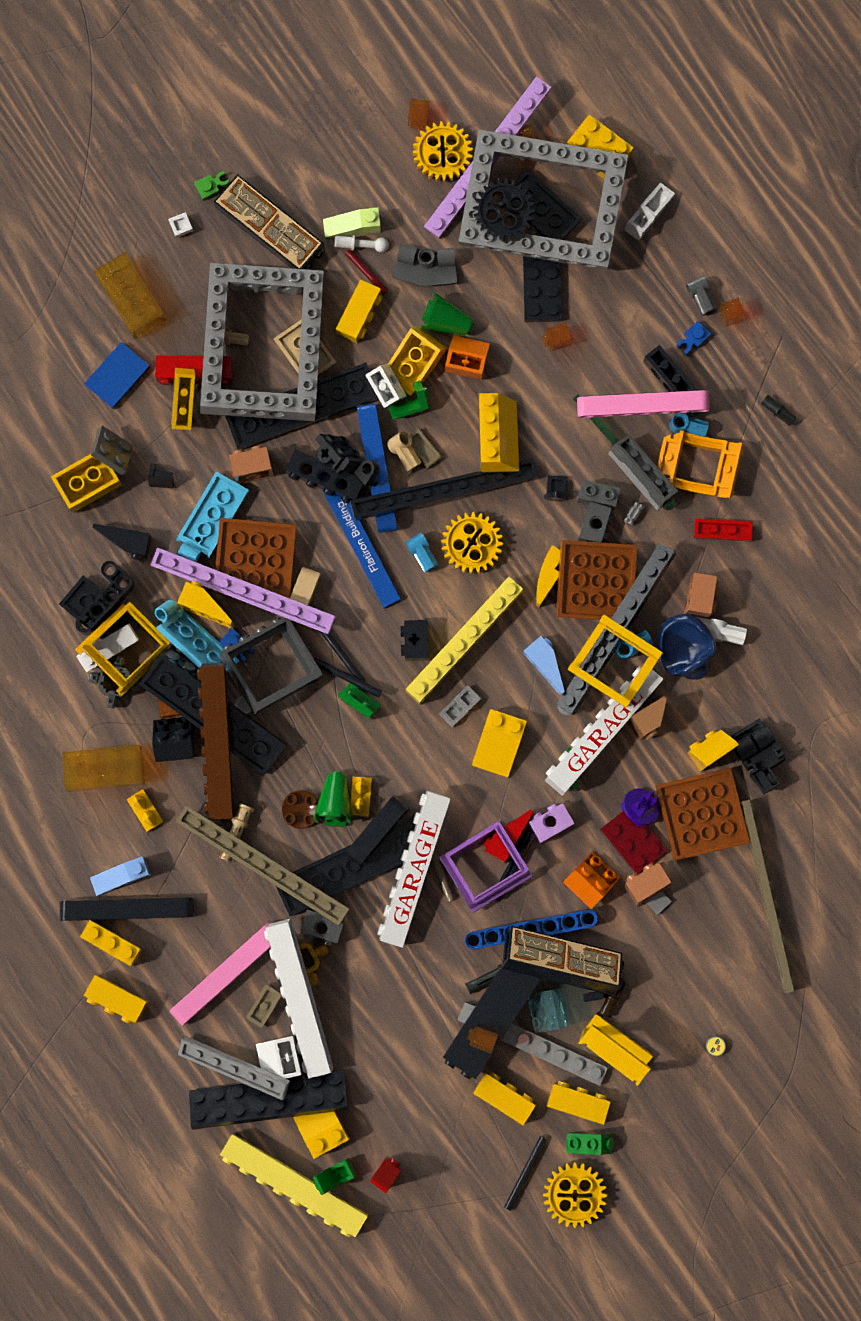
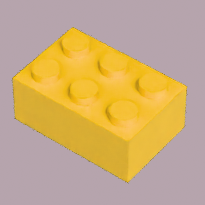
[566,114,634,179]
[51,454,122,513]

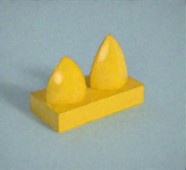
[350,776,372,817]
[126,789,164,832]

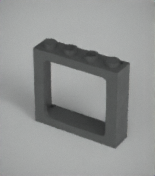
[219,617,323,715]

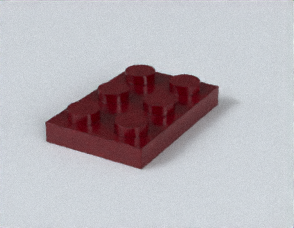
[600,811,667,874]

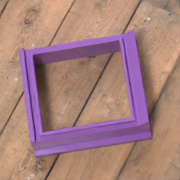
[439,821,532,913]

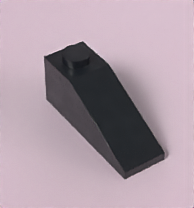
[93,524,152,561]

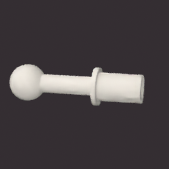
[334,235,389,253]

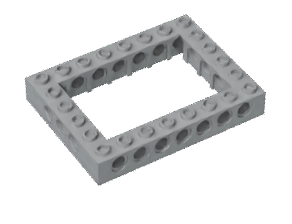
[459,129,628,271]
[200,263,323,421]

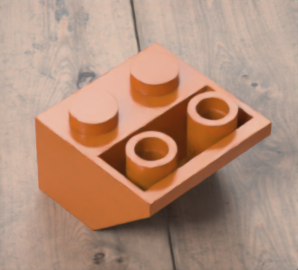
[445,335,490,380]
[563,851,620,909]

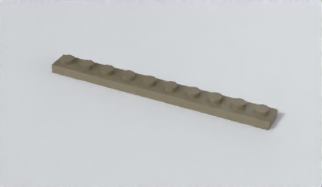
[740,800,796,993]
[176,805,350,926]

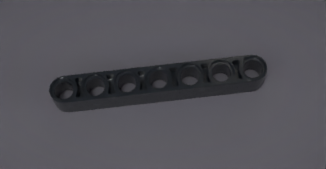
[59,897,193,921]

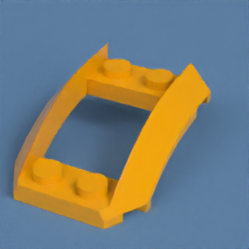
[657,430,744,499]

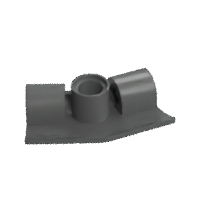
[392,244,457,287]

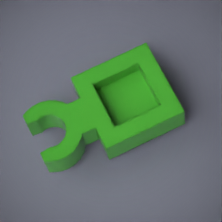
[194,171,229,201]

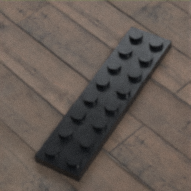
[225,362,379,450]
[139,653,287,776]
[275,815,416,917]
[189,1070,349,1130]

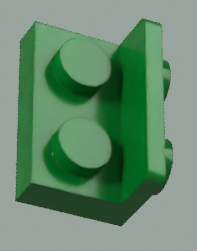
[338,683,380,721]

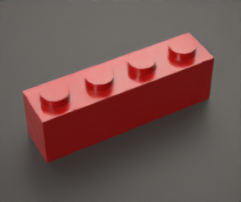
[155,355,233,386]

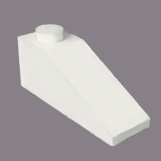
[76,624,139,672]

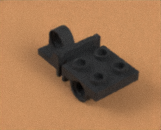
[315,434,380,486]
[730,718,786,794]

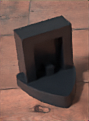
[148,463,174,489]
[544,475,567,502]

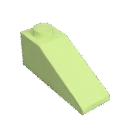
[323,207,381,238]

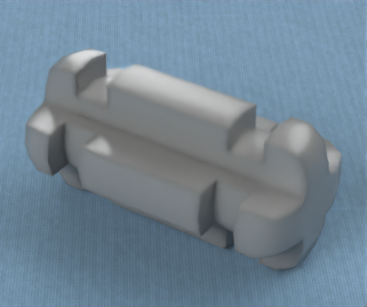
[624,502,644,526]

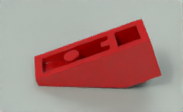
[483,810,534,863]
[370,1157,401,1193]

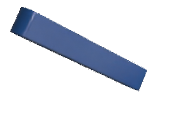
[357,403,397,533]
[465,910,597,949]

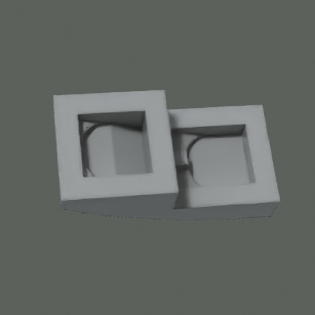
[439,685,481,728]

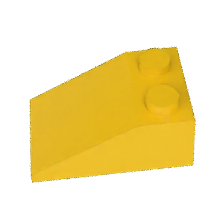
[388,326,448,396]
[177,581,235,629]
[472,709,527,778]
[688,729,739,772]
[293,1111,350,1159]

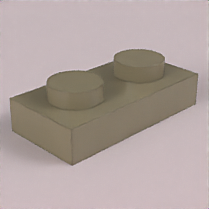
[246,984,282,1028]

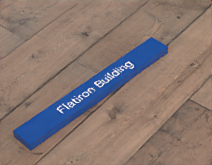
[320,474,401,608]

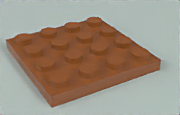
[213,518,297,598]
[556,540,637,620]
[655,768,750,861]

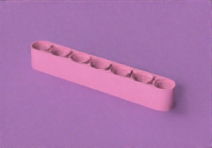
[577,390,710,418]
[169,921,272,1026]

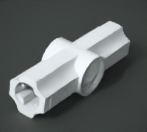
[695,616,747,646]

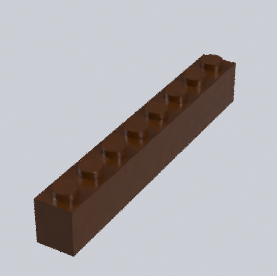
[197,663,234,820]

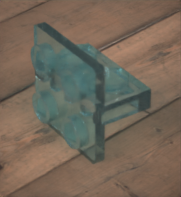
[528,988,567,1033]

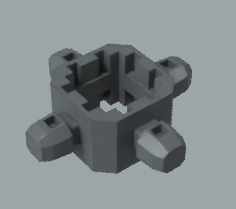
[88,655,142,709]

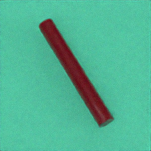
[345,249,388,295]

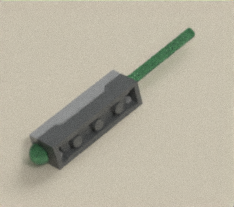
[573,394,678,511]

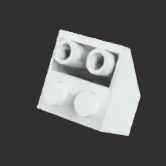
[256,1036,302,1079]

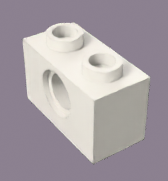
[366,363,407,408]

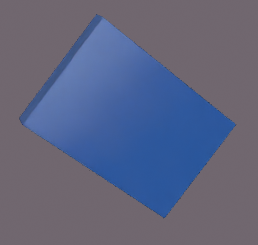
[84,342,150,409]

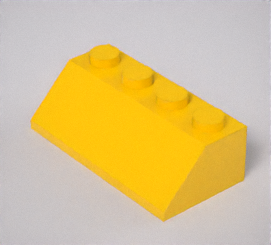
[479,393,519,472]

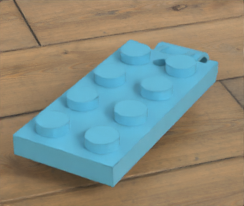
[176,472,249,562]
[155,600,239,673]

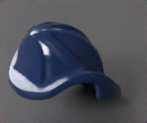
[657,614,717,680]

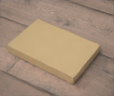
[274,319,337,376]

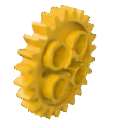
[413,121,473,182]
[441,512,503,574]
[543,1162,607,1228]

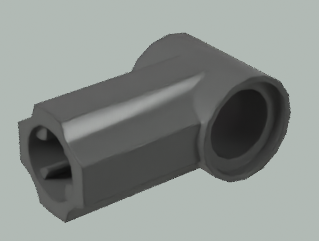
[686,276,717,316]

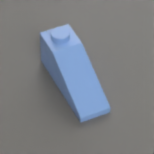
[523,636,565,696]
[90,856,152,896]

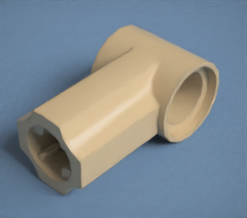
[387,431,421,471]

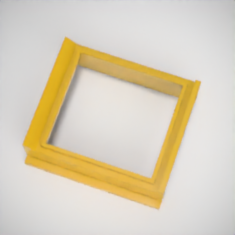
[75,602,171,696]
[567,615,663,708]
[578,1013,653,1086]

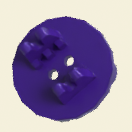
[621,788,659,827]

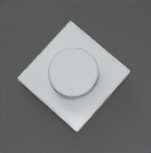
[168,212,193,238]

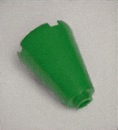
[420,293,474,336]
[314,771,352,827]

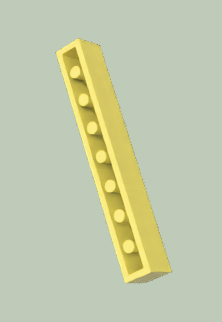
[406,577,523,704]
[220,1133,368,1238]

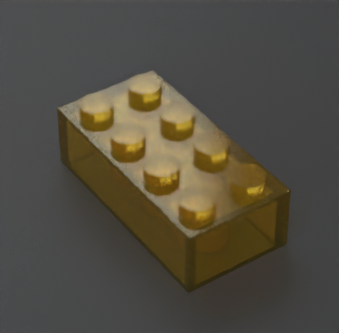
[93,252,166,339]
[62,745,145,792]

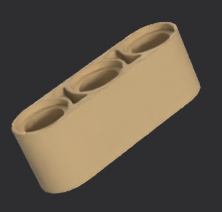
[284,567,321,625]

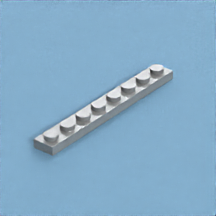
[457,1002,608,1086]

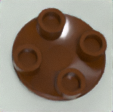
[282,790,318,829]

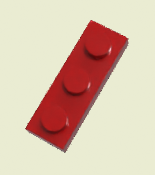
[694,518,752,542]

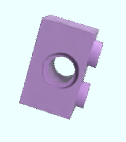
[529,803,574,843]

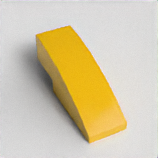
[536,545,560,608]

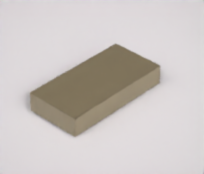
[410,428,442,470]

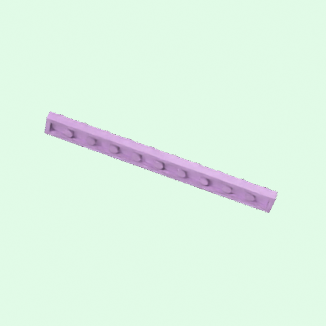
[424,76,551,239]
[151,548,336,634]

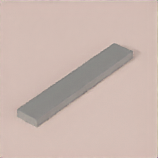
[178,1036,290,1100]

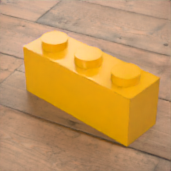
[336,279,383,343]
[171,368,195,430]
[80,920,143,966]
[84,975,148,1024]
[473,1072,536,1125]
[546,1081,611,1125]

